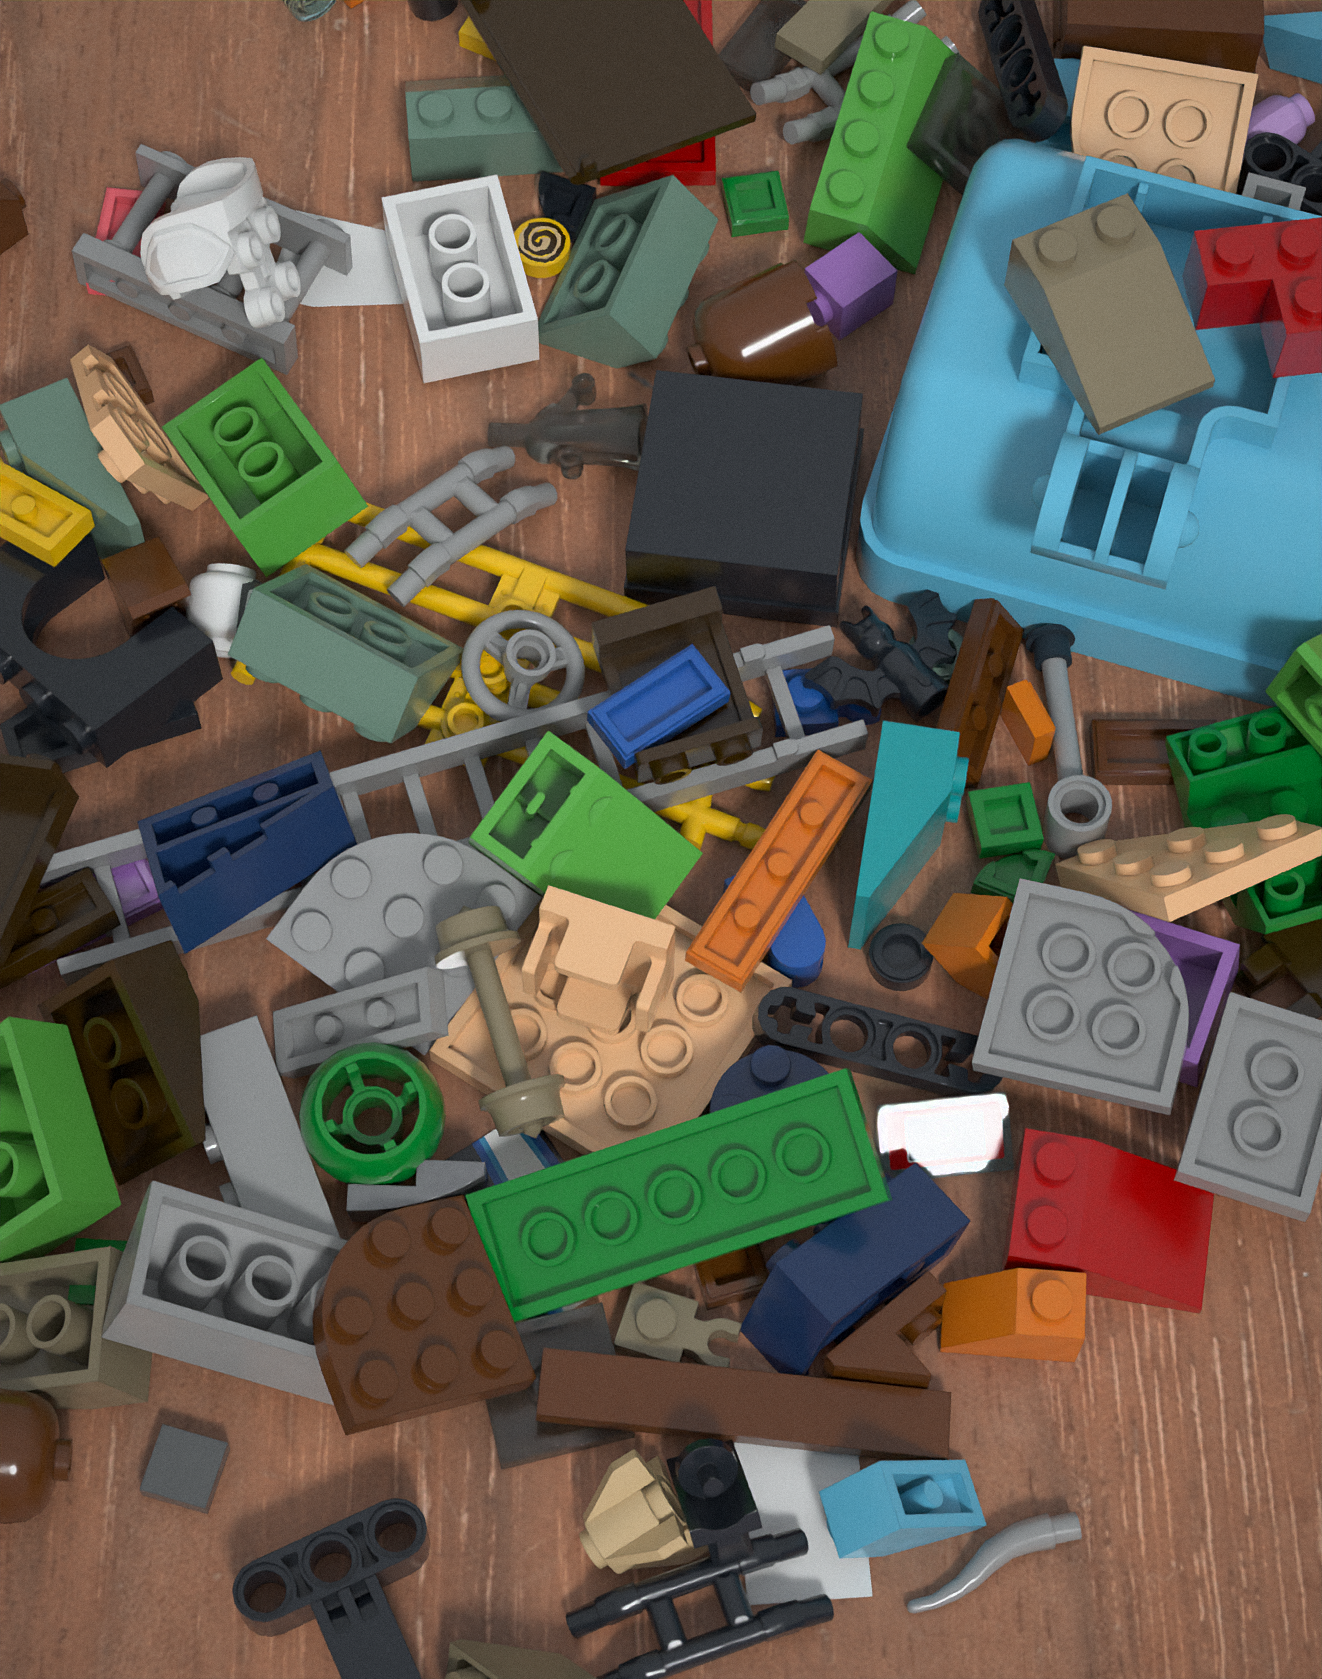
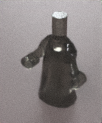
[488,373,648,479]

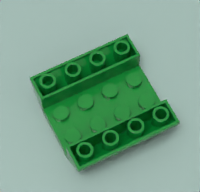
[1165,706,1322,934]

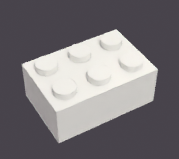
[382,175,539,383]

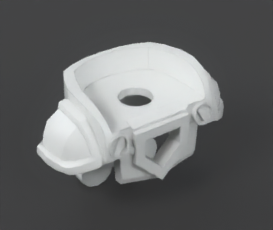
[140,157,301,329]

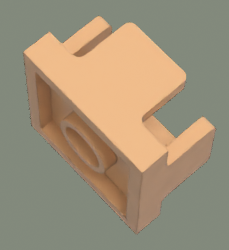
[522,885,676,1035]

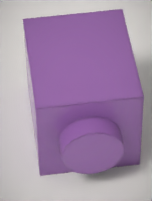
[804,232,897,341]

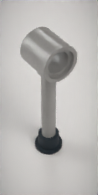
[1025,624,1112,859]

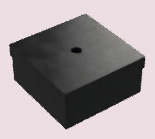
[624,370,864,628]

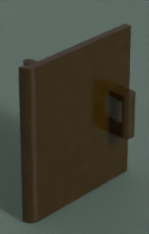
[460,0,757,185]

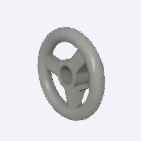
[461,610,585,722]

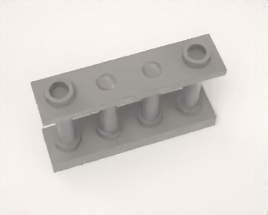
[72,144,352,375]

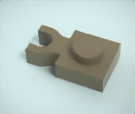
[613,1283,742,1368]

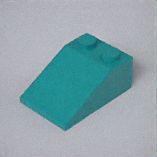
[848,721,969,950]

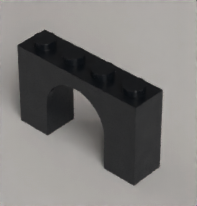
[0,535,223,768]

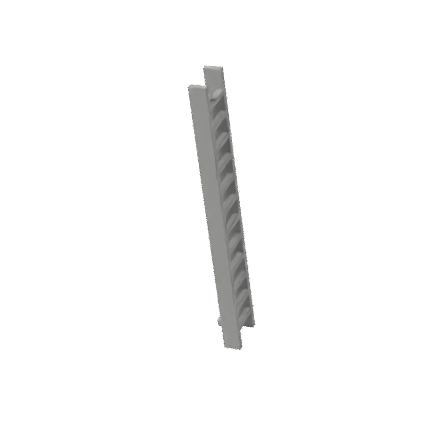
[40,625,868,986]

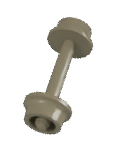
[434,906,565,1138]

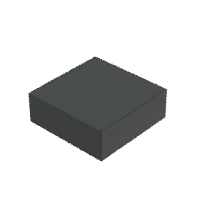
[139,1424,230,1514]

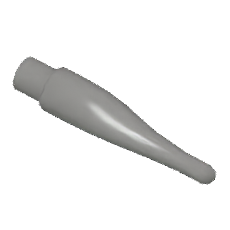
[907,1511,1082,1614]

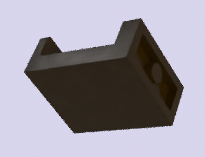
[592,586,763,785]

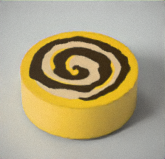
[514,218,571,278]

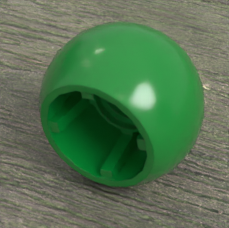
[299,1042,446,1185]

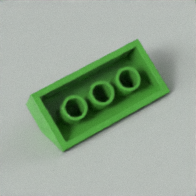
[803,11,975,274]

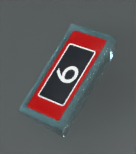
[873,1092,1014,1179]

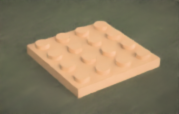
[429,898,792,1155]

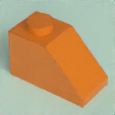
[922,893,1013,1000]
[940,1268,1086,1363]

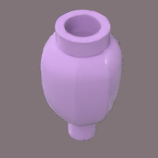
[1245,93,1315,146]

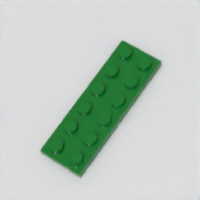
[465,1068,892,1323]

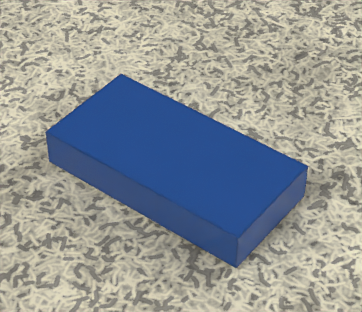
[587,644,731,769]

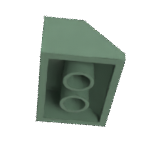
[405,75,564,182]
[538,175,719,369]
[227,564,463,744]

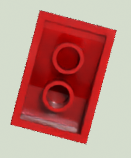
[1001,1128,1214,1314]

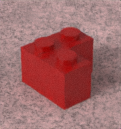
[1182,217,1322,378]

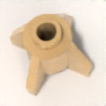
[579,1449,708,1574]

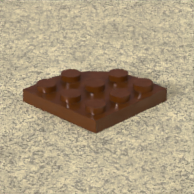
[313,1195,537,1435]

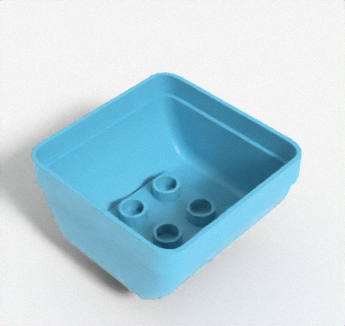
[855,139,1322,707]

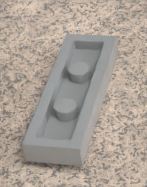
[273,967,448,1079]

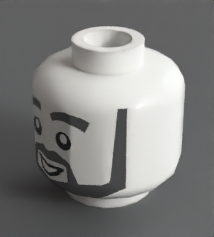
[185,563,263,658]

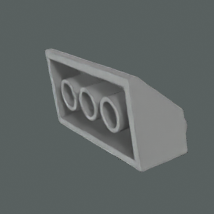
[101,1180,348,1405]

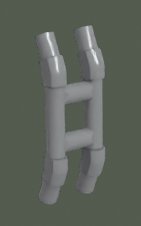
[750,0,960,145]
[344,446,557,607]

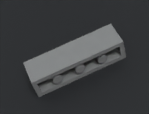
[201,1015,340,1238]

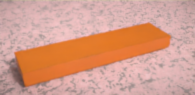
[685,750,873,993]

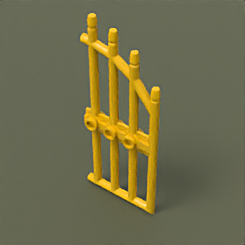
[231,502,775,850]

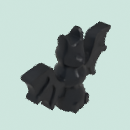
[803,590,957,723]

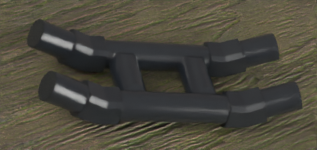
[566,1528,834,1679]

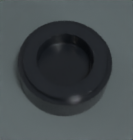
[868,923,933,991]

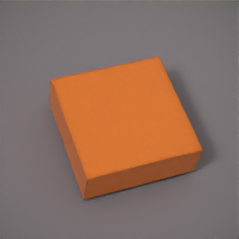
[1000,679,1056,766]

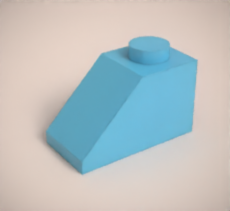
[819,1460,986,1559]

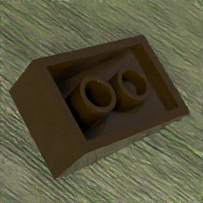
[38,940,206,1186]

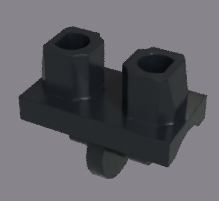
[666,1438,763,1566]

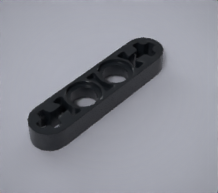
[978,0,1068,142]
[752,987,1003,1101]

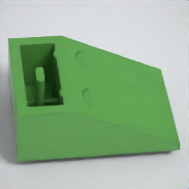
[468,731,703,920]

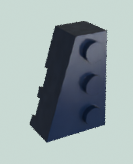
[137,750,357,954]
[741,1163,971,1376]

